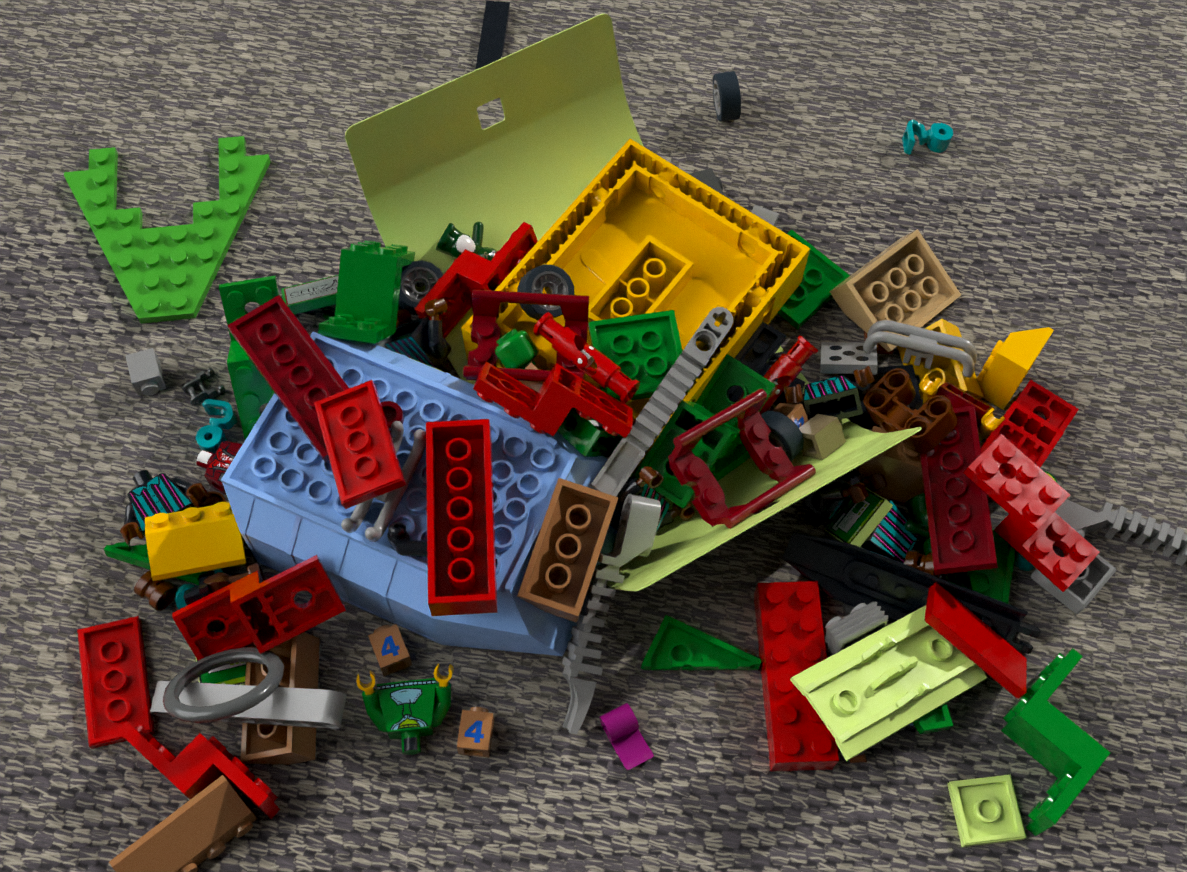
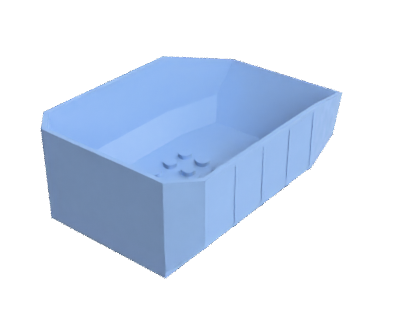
[221,332,617,656]

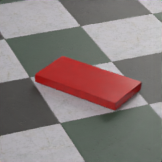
[314,380,406,509]
[924,582,1027,699]
[77,616,155,749]

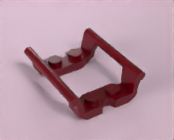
[463,290,589,382]
[668,389,816,529]

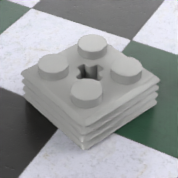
[1031,547,1116,614]
[825,602,888,658]

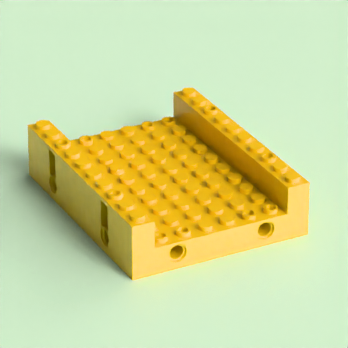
[461,139,810,474]

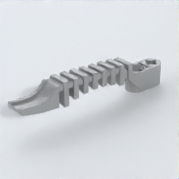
[590,307,733,497]
[562,494,661,735]
[1055,499,1187,566]

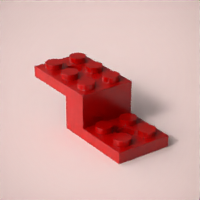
[415,222,538,338]
[473,362,633,438]
[981,379,1079,479]
[963,434,1100,592]
[172,555,346,660]
[117,721,280,819]

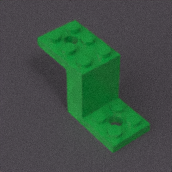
[318,240,415,344]
[219,275,280,440]
[634,354,777,509]
[1001,648,1110,836]

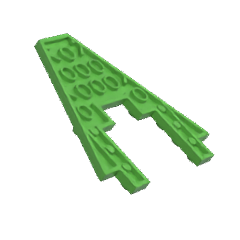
[64,136,270,324]

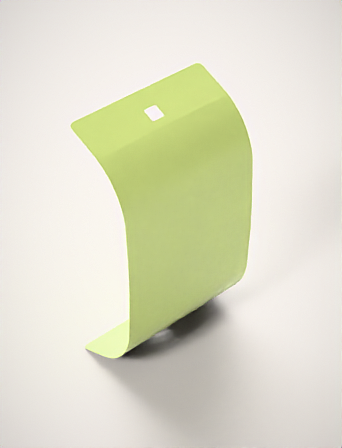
[345,13,922,592]

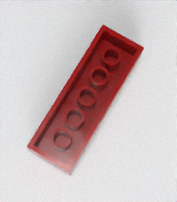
[426,419,498,616]
[754,581,839,772]

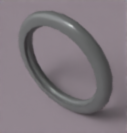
[163,647,284,723]

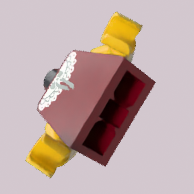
[919,373,1005,441]

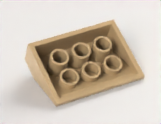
[829,229,961,352]

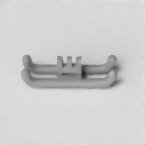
[863,320,977,378]
[341,421,426,542]

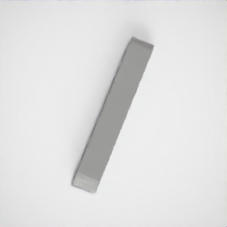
[150,681,347,729]

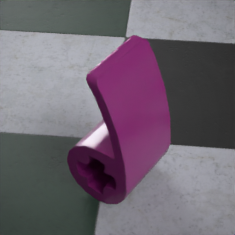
[599,703,654,771]

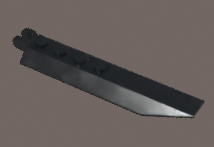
[782,532,1041,654]

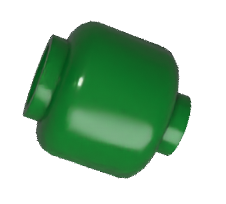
[495,328,539,369]

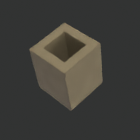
[799,414,846,460]

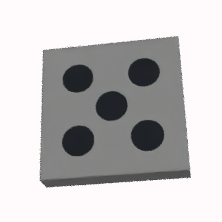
[820,342,877,375]

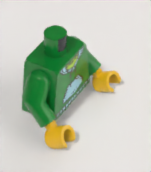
[356,664,454,755]

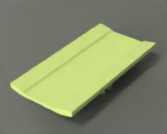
[790,605,987,762]

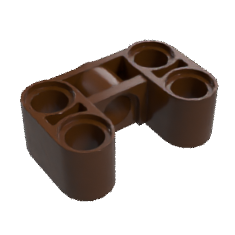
[863,368,957,453]

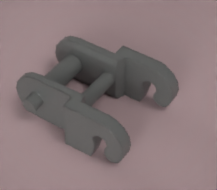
[182,368,226,405]

